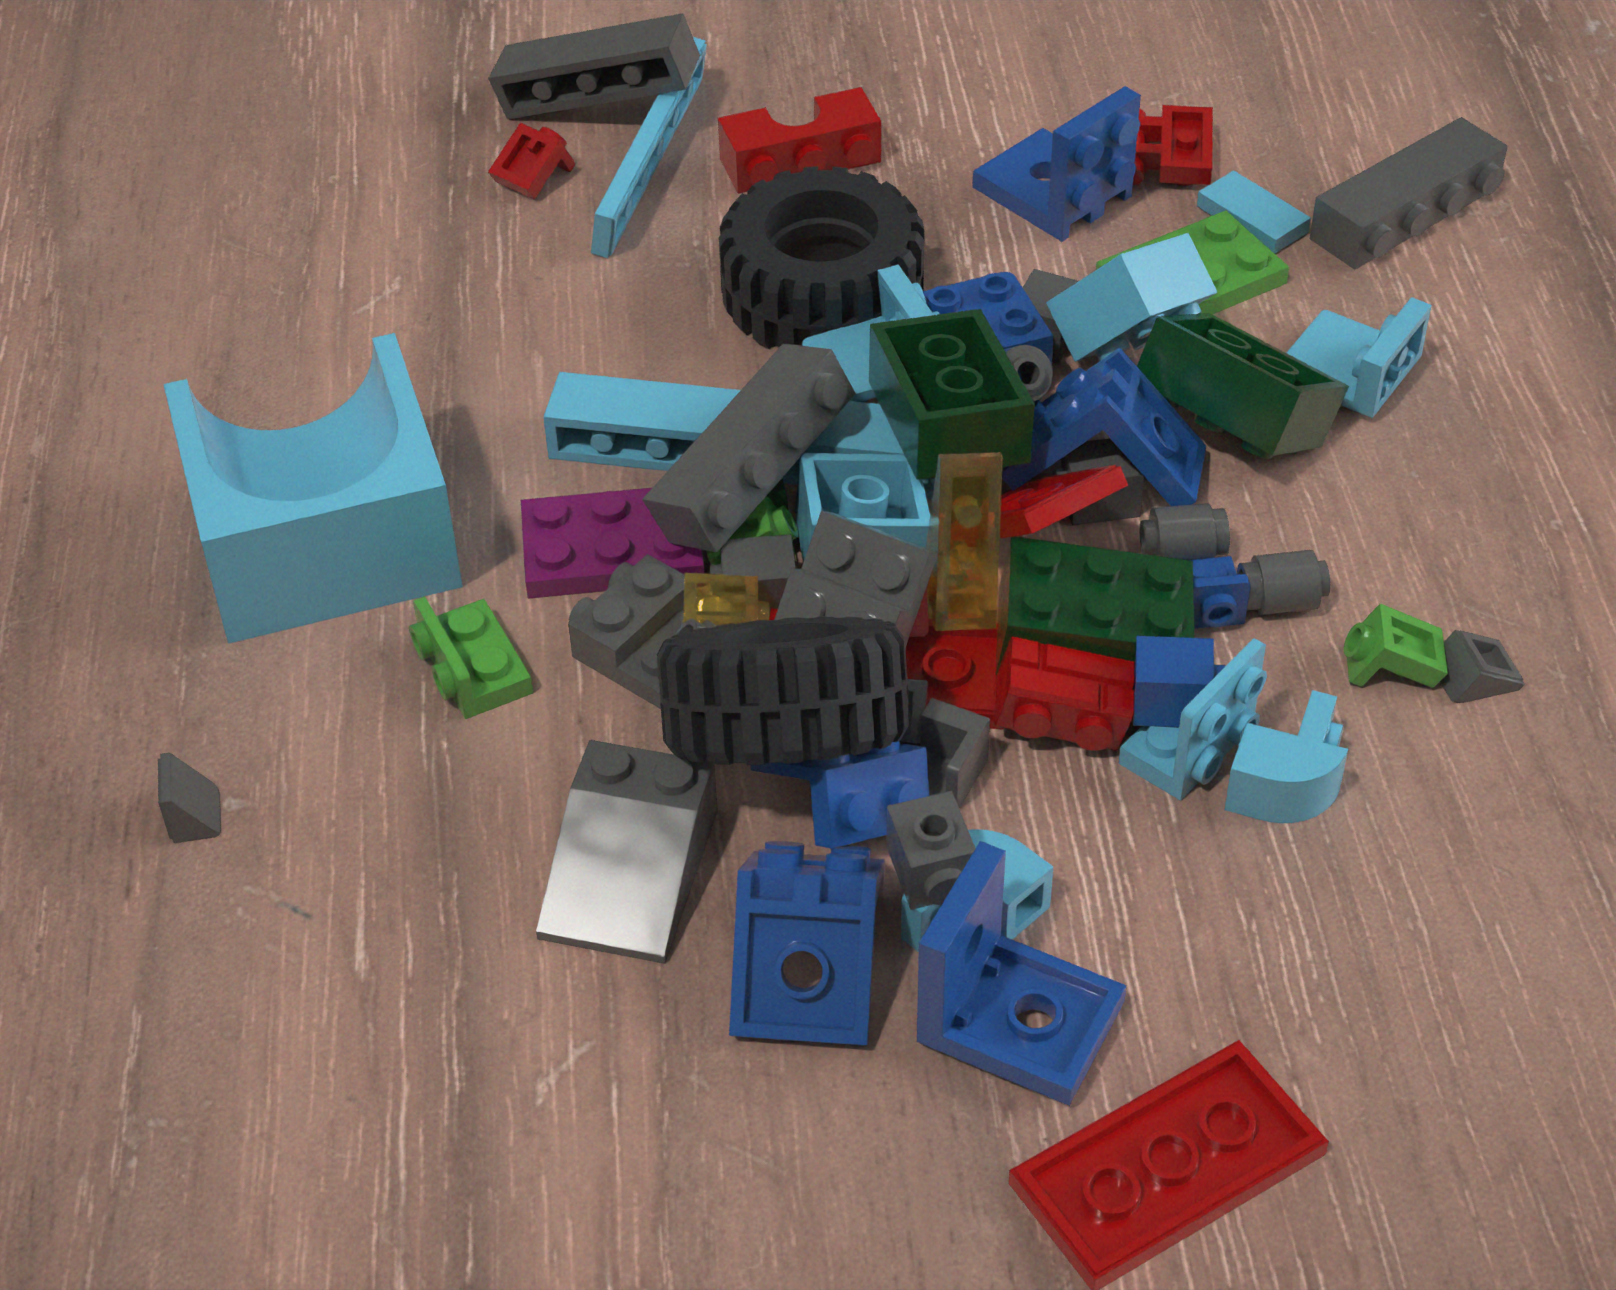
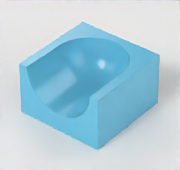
[163,333,463,644]

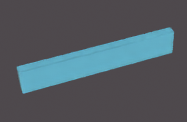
[591,37,707,258]

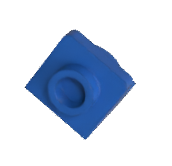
[1191,556,1251,629]

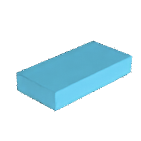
[1197,170,1311,254]

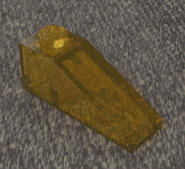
[926,452,1003,631]

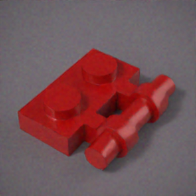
[1133,105,1213,186]

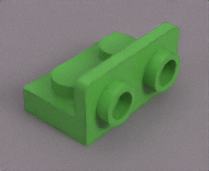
[409,596,533,719]

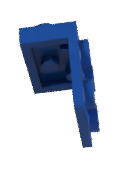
[923,272,1053,387]
[750,741,929,849]

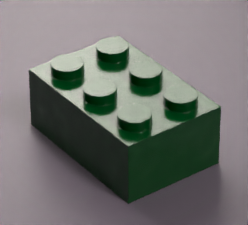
[869,309,1035,480]
[1137,313,1349,459]
[995,536,1195,690]

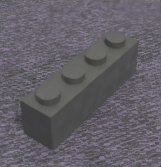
[488,13,700,119]
[1310,117,1508,270]
[642,344,856,552]

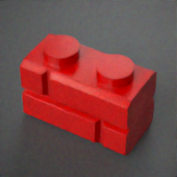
[994,636,1134,751]

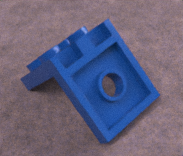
[972,86,1141,242]
[998,348,1206,506]
[729,841,885,1045]
[917,841,1127,1106]

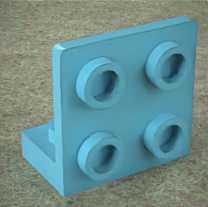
[1287,297,1432,418]
[1118,638,1267,801]

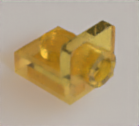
[683,573,769,625]

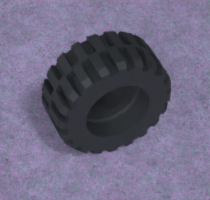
[719,166,925,349]
[657,617,910,765]

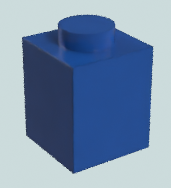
[1133,636,1226,727]

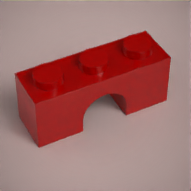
[718,87,882,194]

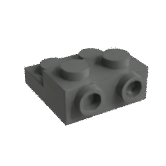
[774,511,938,648]
[568,554,741,709]

